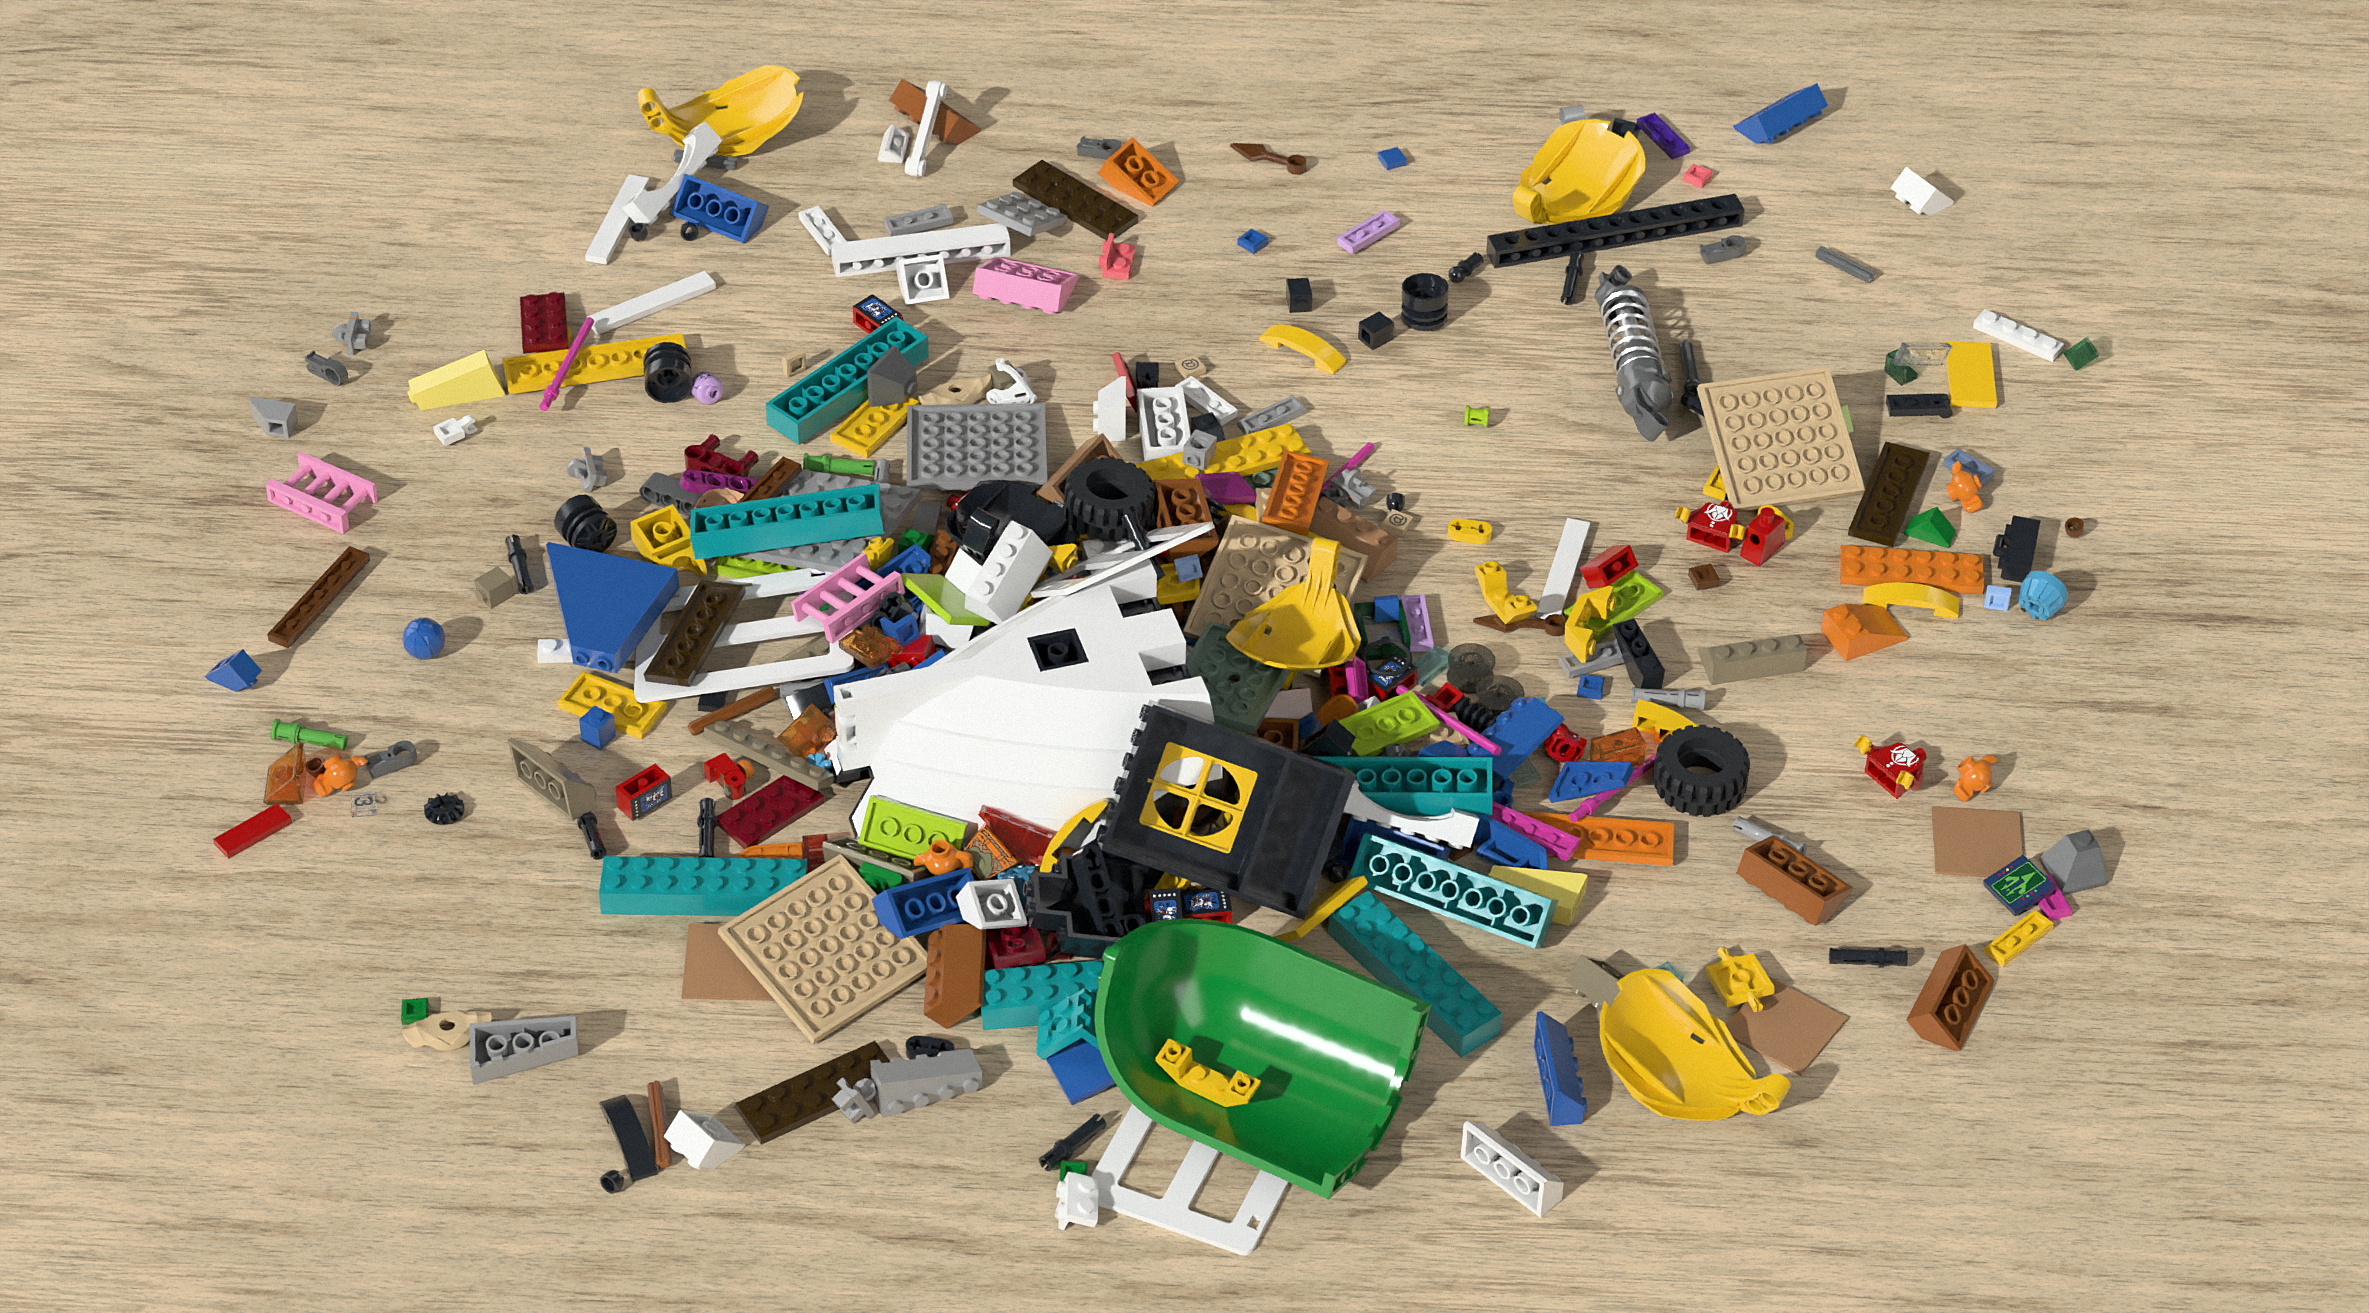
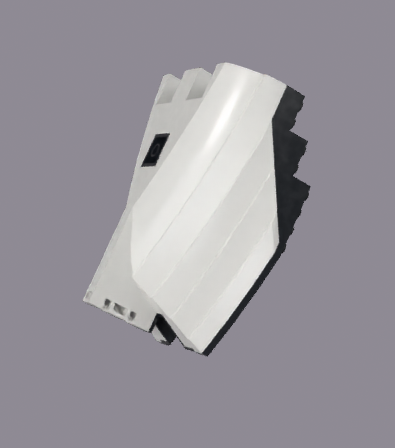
[824,558,1222,877]

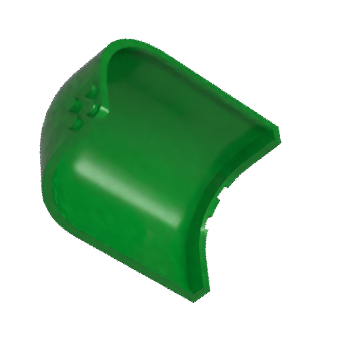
[1095,919,1431,1200]

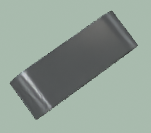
[639,472,706,517]

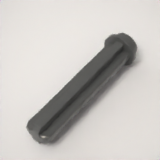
[1679,340,1702,395]

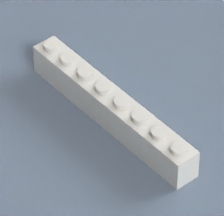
[831,223,1010,278]

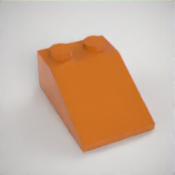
[1098,137,1179,207]
[1821,603,1908,661]

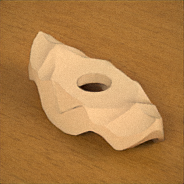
[918,374,992,405]
[402,1010,493,1051]

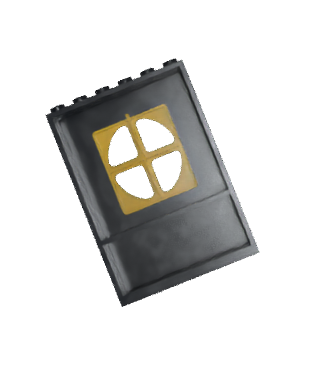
[1096,699,1356,920]

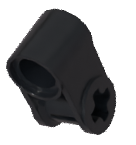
[1136,362,1159,389]

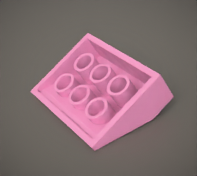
[973,256,1080,314]

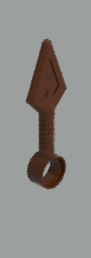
[1230,143,1306,175]
[1473,614,1566,636]

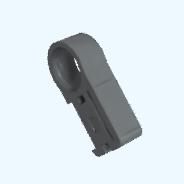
[1077,136,1121,160]
[1700,235,1746,264]
[305,350,348,386]
[365,740,417,779]

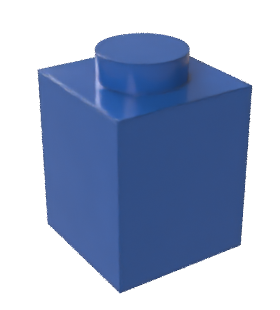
[579,705,616,750]

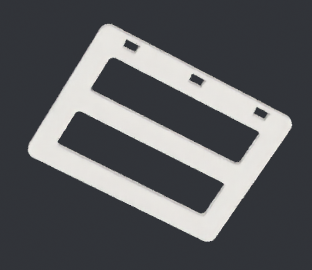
[1029,522,1215,598]
[634,568,855,703]
[1091,1104,1289,1255]

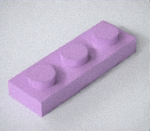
[1337,209,1400,254]
[1400,594,1434,652]

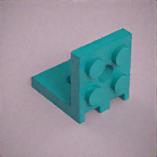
[1036,988,1100,1060]

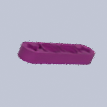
[680,470,760,495]

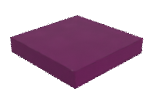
[1195,471,1257,505]

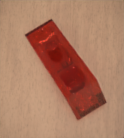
[978,805,1053,866]

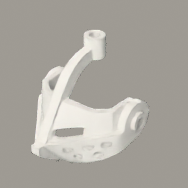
[986,358,1037,404]

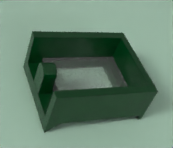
[1354,600,1411,661]

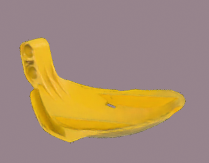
[637,65,804,157]
[1512,119,1645,225]
[1225,537,1361,671]
[1600,968,1791,1121]

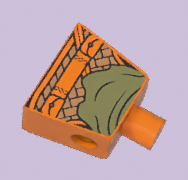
[956,819,1020,881]

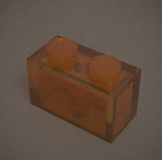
[777,703,837,762]
[1589,727,1647,767]

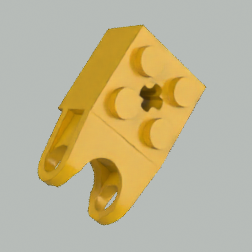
[630,504,707,577]

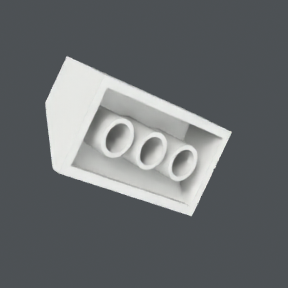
[1137,386,1191,461]
[964,520,1053,624]
[1461,1121,1564,1218]

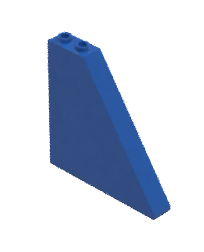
[546,542,680,674]

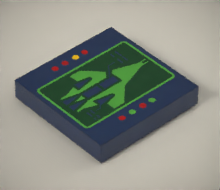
[1983,855,2055,916]

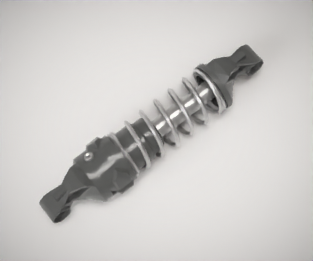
[1594,265,1673,442]

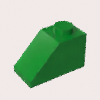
[898,528,936,555]

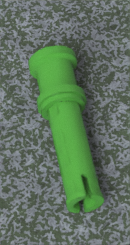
[803,453,874,476]
[271,718,348,751]

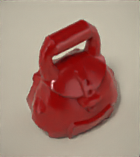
[1543,723,1587,763]

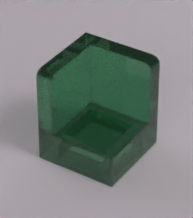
[2063,336,2100,371]
[1884,346,1918,386]

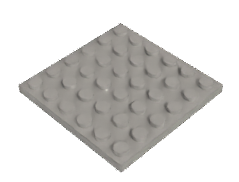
[907,403,1047,491]
[733,469,922,573]

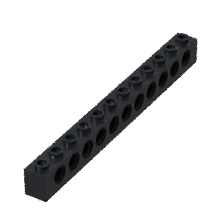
[1486,193,1745,269]

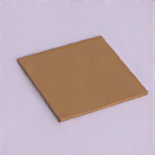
[1932,807,2022,877]
[681,923,774,1001]
[1726,976,1847,1076]

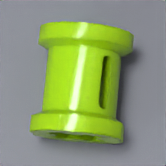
[1464,405,1489,428]

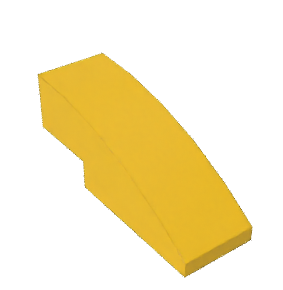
[1632,699,1699,743]

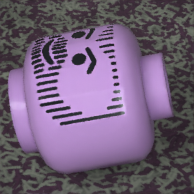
[691,371,724,405]

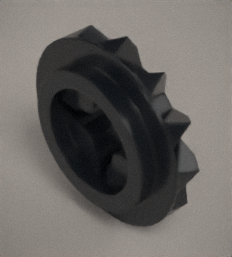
[424,792,464,825]

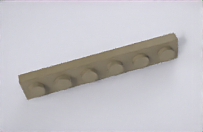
[703,721,834,791]

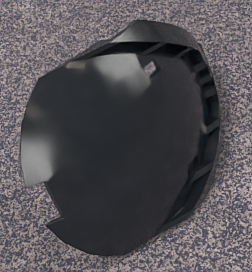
[945,480,1080,575]

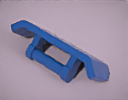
[1472,814,1547,870]

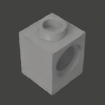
[1182,429,1217,470]

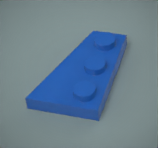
[1548,762,1634,803]

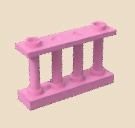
[266,452,378,534]
[791,552,905,644]

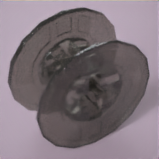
[1446,643,1496,694]
[1476,675,1525,717]

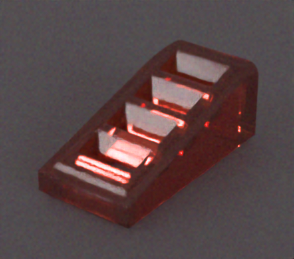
[802,834,828,873]

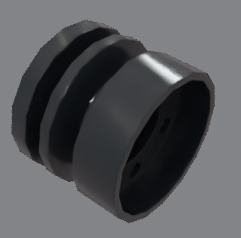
[1401,273,1449,331]
[643,342,692,403]
[554,494,617,553]

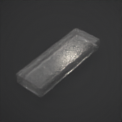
[1893,343,1952,366]

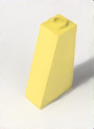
[407,350,505,411]
[1487,865,1588,926]

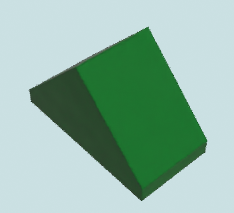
[1904,507,1956,548]

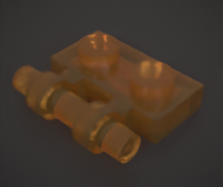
[839,624,903,670]

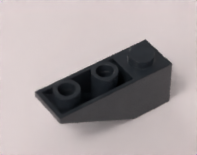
[1612,619,1665,690]

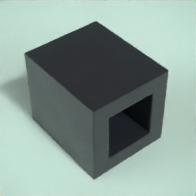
[1286,277,1312,313]
[1358,311,1394,350]

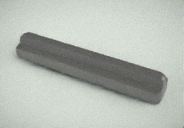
[674,149,737,170]
[1815,246,1875,283]

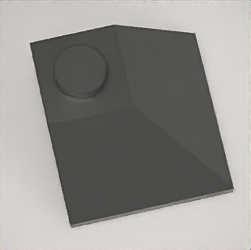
[867,345,918,407]
[2039,829,2107,895]

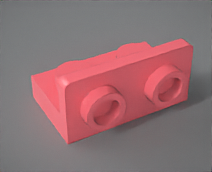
[1099,233,1135,280]

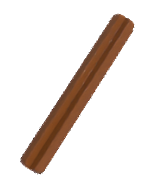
[688,686,776,736]
[647,1080,672,1169]

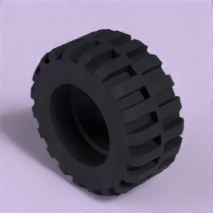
[1063,458,1155,542]
[1653,725,1750,817]

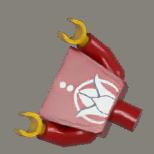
[1674,501,1745,553]
[1854,735,1927,799]

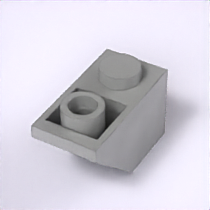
[250,397,298,438]

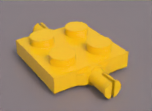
[1706,946,1774,1012]

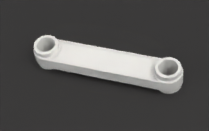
[905,80,947,177]

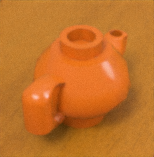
[1946,460,1983,513]
[313,753,368,797]
[1953,754,1997,802]
[914,840,974,875]

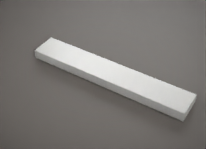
[585,174,650,265]
[587,271,716,335]
[1536,518,1590,619]

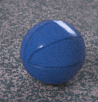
[402,617,445,660]

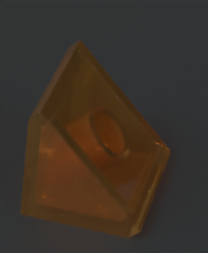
[263,742,307,805]

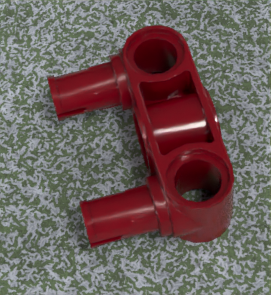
[684,434,759,489]

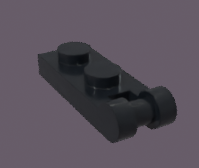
[1886,393,1953,419]

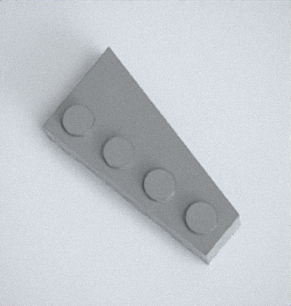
[470,1016,579,1085]
[871,1049,982,1118]

